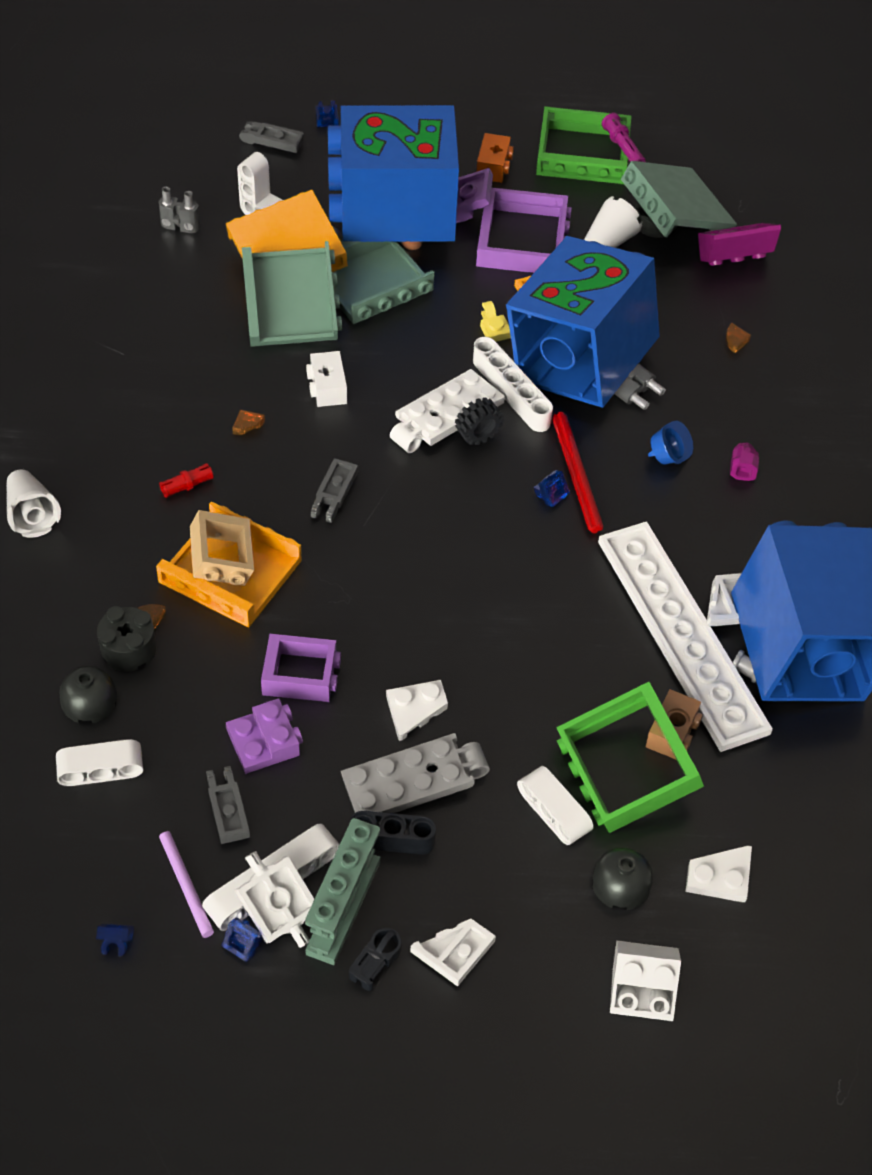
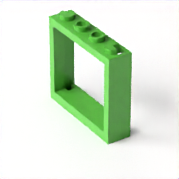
[536,107,631,184]
[556,682,704,833]

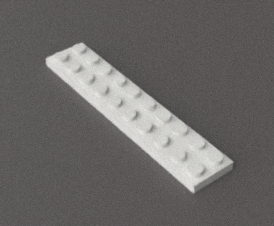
[598,522,772,752]

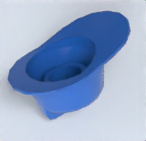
[648,421,693,464]

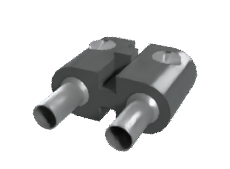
[159,187,200,233]
[614,363,666,410]

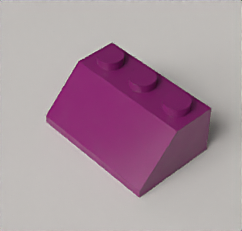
[698,223,781,265]

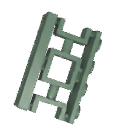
[305,818,380,965]

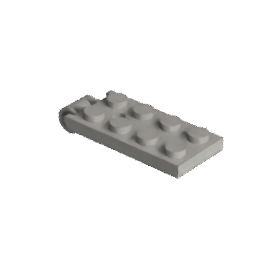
[341,733,490,813]

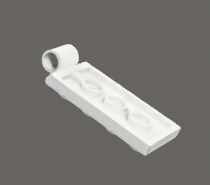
[390,369,505,453]

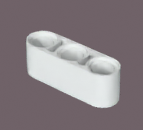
[56,740,143,786]
[517,766,593,845]

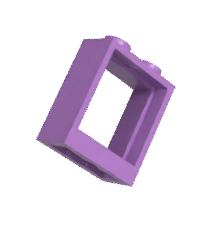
[261,634,341,702]

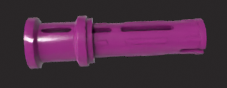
[601,113,646,162]

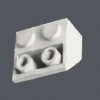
[610,941,681,1021]

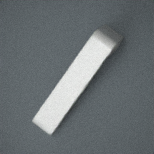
[238,152,343,242]

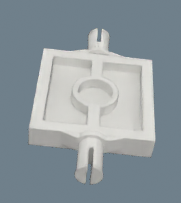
[234,851,314,948]

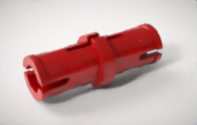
[159,463,214,498]

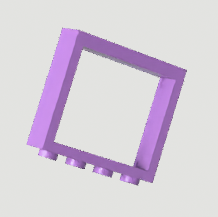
[476,188,572,273]

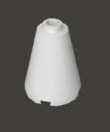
[584,196,642,248]
[7,469,61,538]

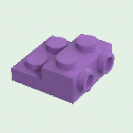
[456,168,493,223]
[226,698,303,774]

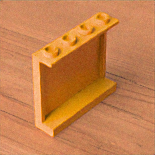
[226,190,348,272]
[156,502,302,628]

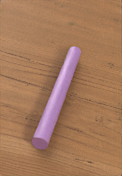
[159,831,214,938]

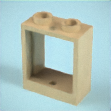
[190,510,254,586]

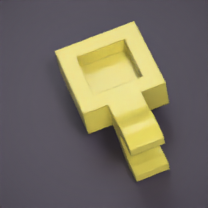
[480,301,511,342]

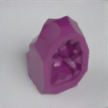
[730,442,759,481]

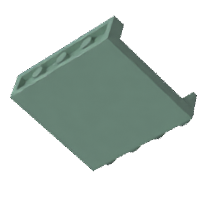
[621,161,737,237]
[242,241,342,347]
[333,241,434,324]

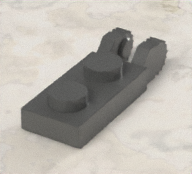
[239,121,304,153]
[310,458,359,523]
[206,766,250,844]

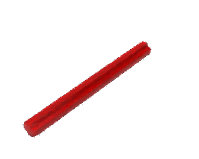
[552,412,603,534]

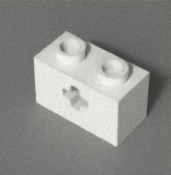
[306,351,347,407]

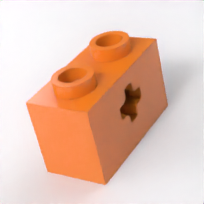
[476,133,514,183]

